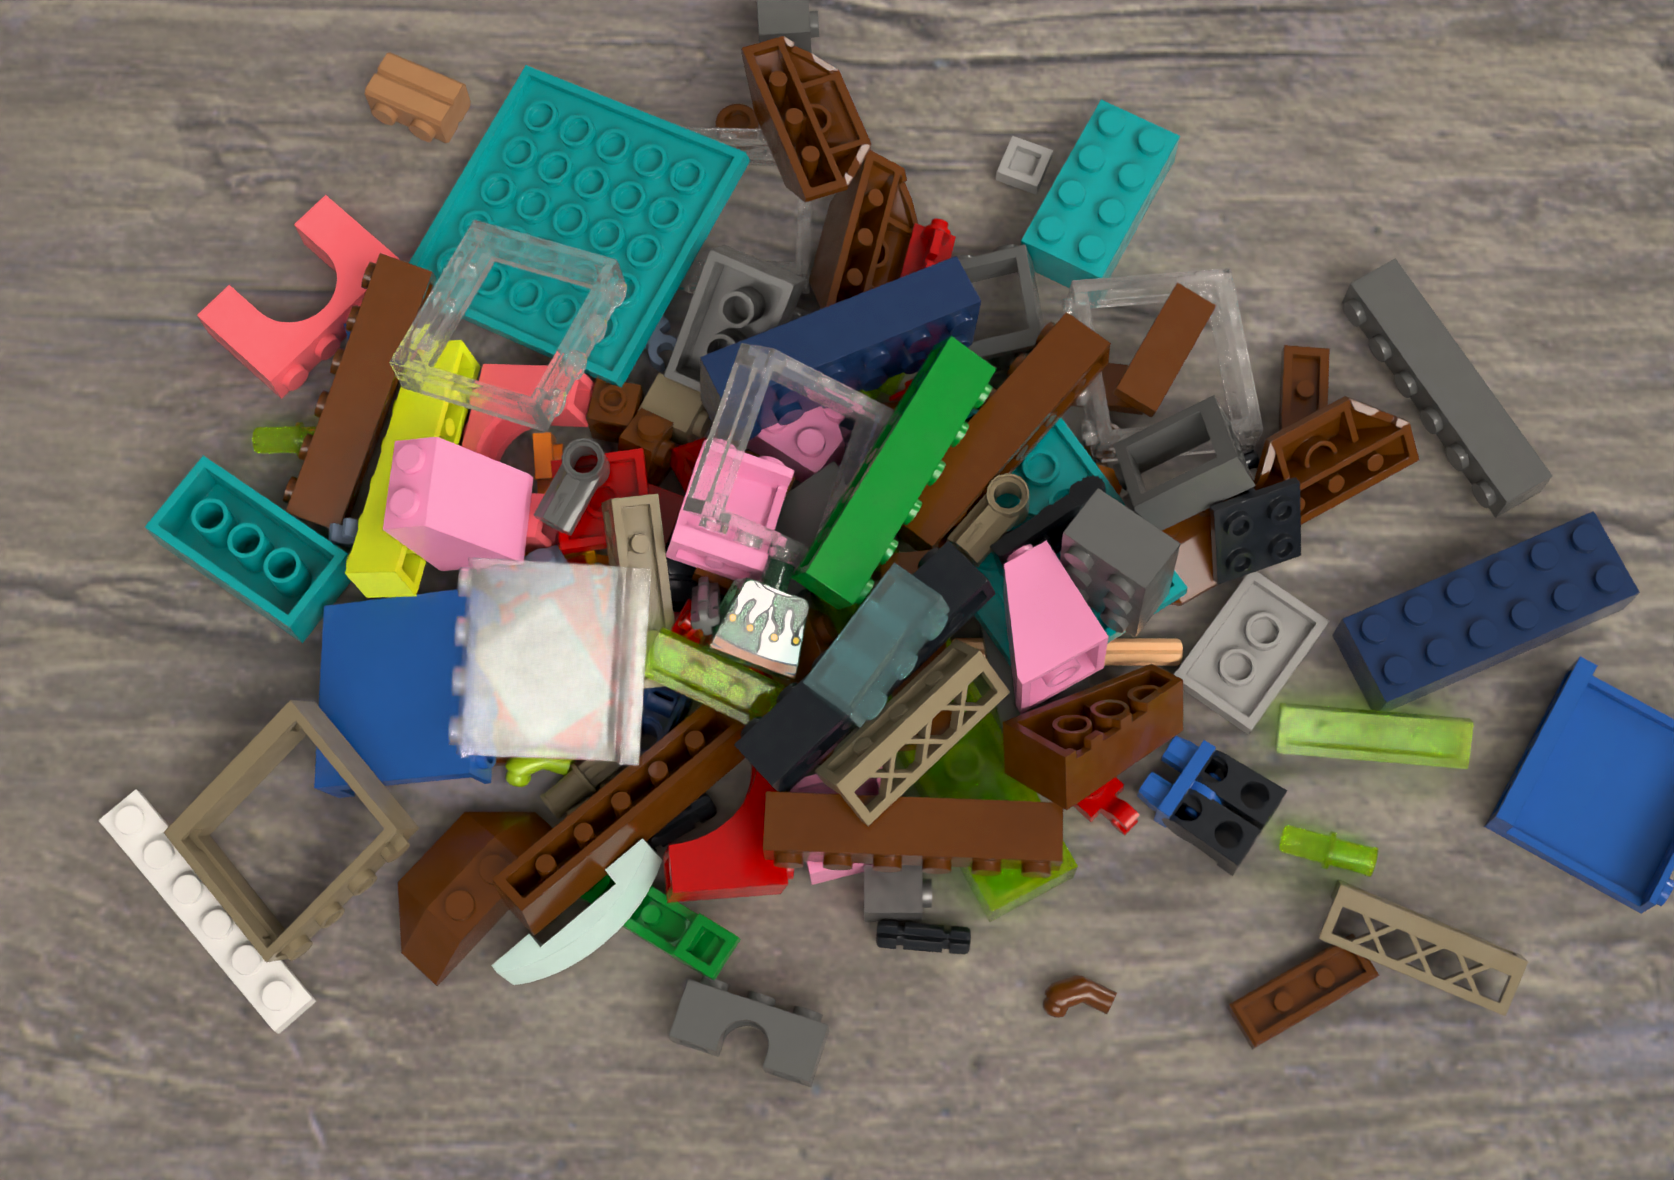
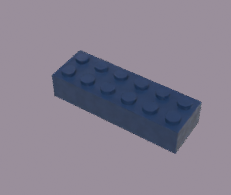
[700,256,981,443]
[1332,511,1640,717]

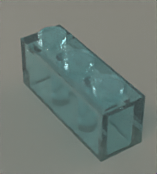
[803,563,950,728]

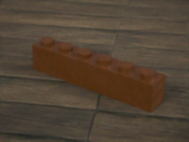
[283,253,437,528]
[896,312,1111,551]
[492,695,746,936]
[763,791,1063,878]

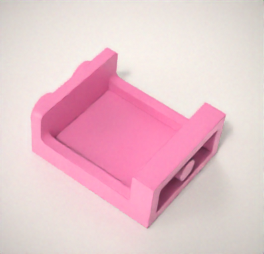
[666,440,794,584]

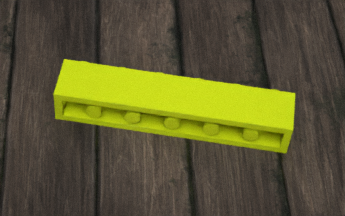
[345,340,481,598]

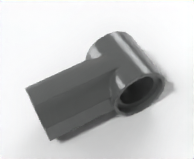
[534,438,610,536]

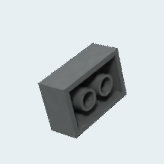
[664,245,806,392]
[1060,488,1181,638]

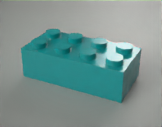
[1020,100,1180,301]
[145,455,351,644]

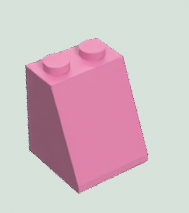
[383,437,533,571]
[1003,540,1108,714]

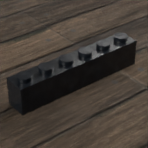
[734,541,996,792]

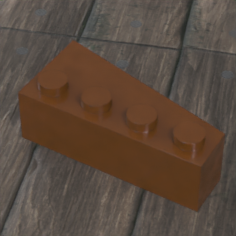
[1003,664,1183,810]

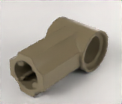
[946,473,1029,568]

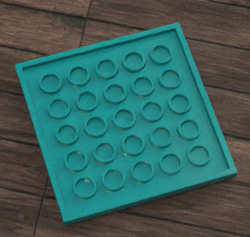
[409,65,750,387]

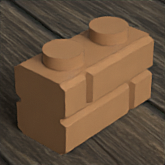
[364,52,471,143]

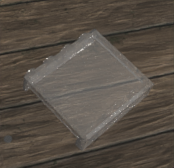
[448,557,651,765]

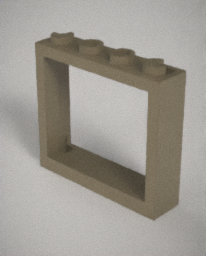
[163,700,419,963]

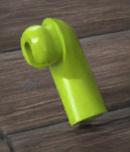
[505,745,576,787]

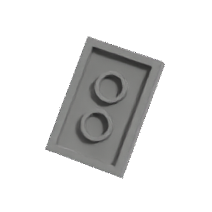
[1174,571,1330,735]

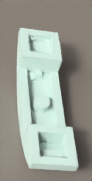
[491,838,662,985]

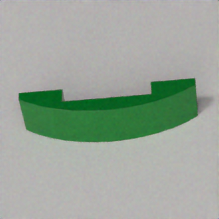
[580,874,741,981]

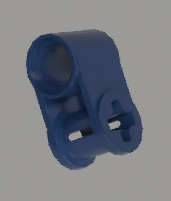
[621,685,695,763]

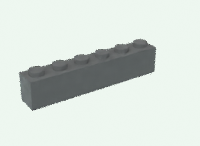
[1342,258,1553,518]

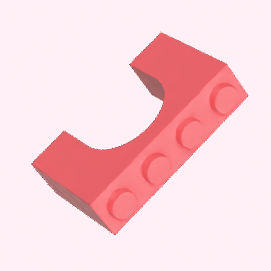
[197,195,400,399]
[461,364,595,553]

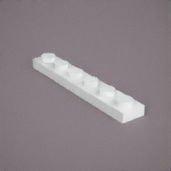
[99,789,316,1034]

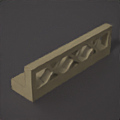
[601,494,682,690]
[815,639,1010,826]
[1318,879,1528,1016]

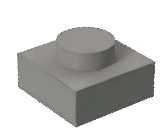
[996,136,1053,195]

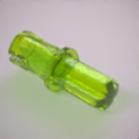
[252,422,317,457]
[1279,825,1378,877]

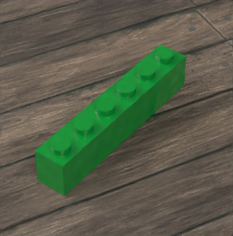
[791,336,996,610]

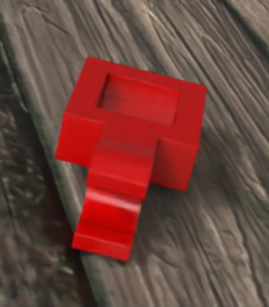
[1074,777,1140,835]

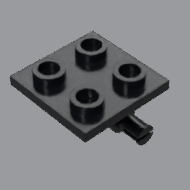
[1193,449,1301,585]

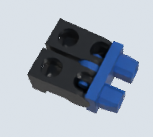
[1137,736,1287,876]

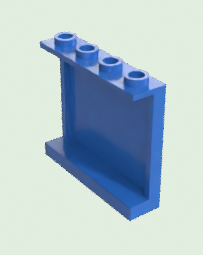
[314,587,500,798]
[1484,656,1674,914]

